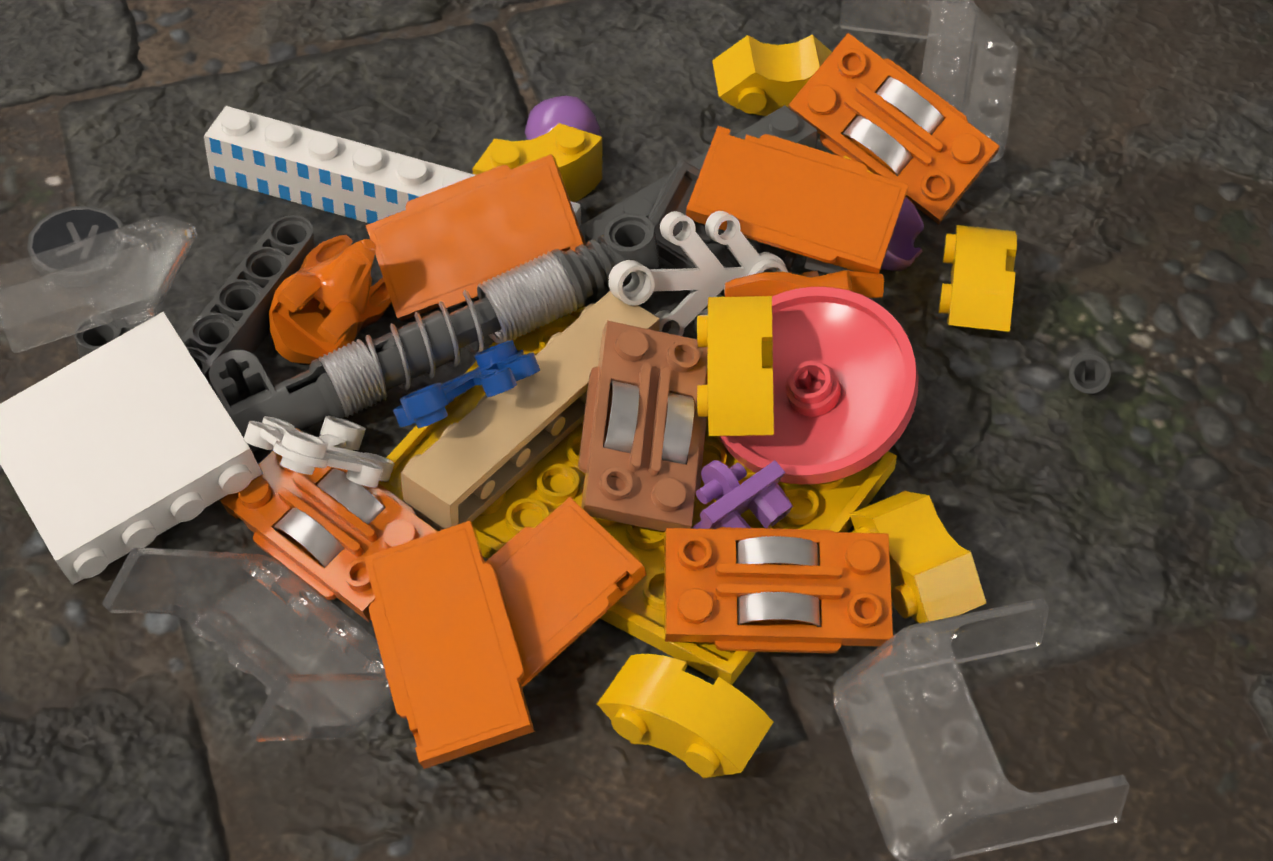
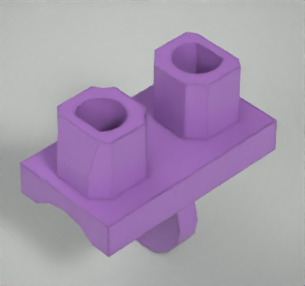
[692,460,793,529]

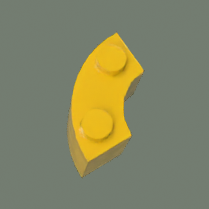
[712,34,832,116]
[472,123,602,202]
[939,225,1017,332]
[697,296,774,436]
[849,491,986,628]
[597,654,773,778]

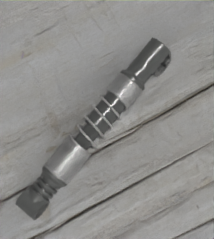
[209,213,660,453]

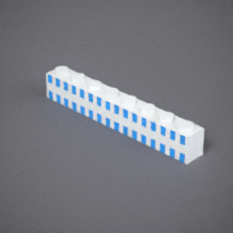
[204,106,581,226]

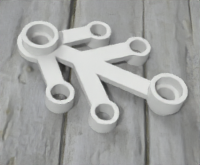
[609,211,788,336]
[243,416,395,488]

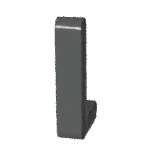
[74,215,315,391]

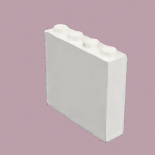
[0,312,263,585]

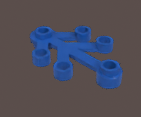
[393,340,541,428]

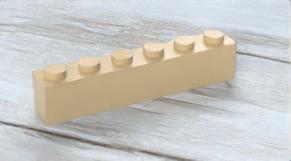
[401,291,660,531]

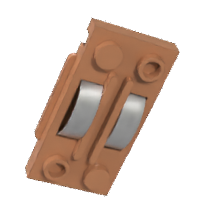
[578,320,708,532]

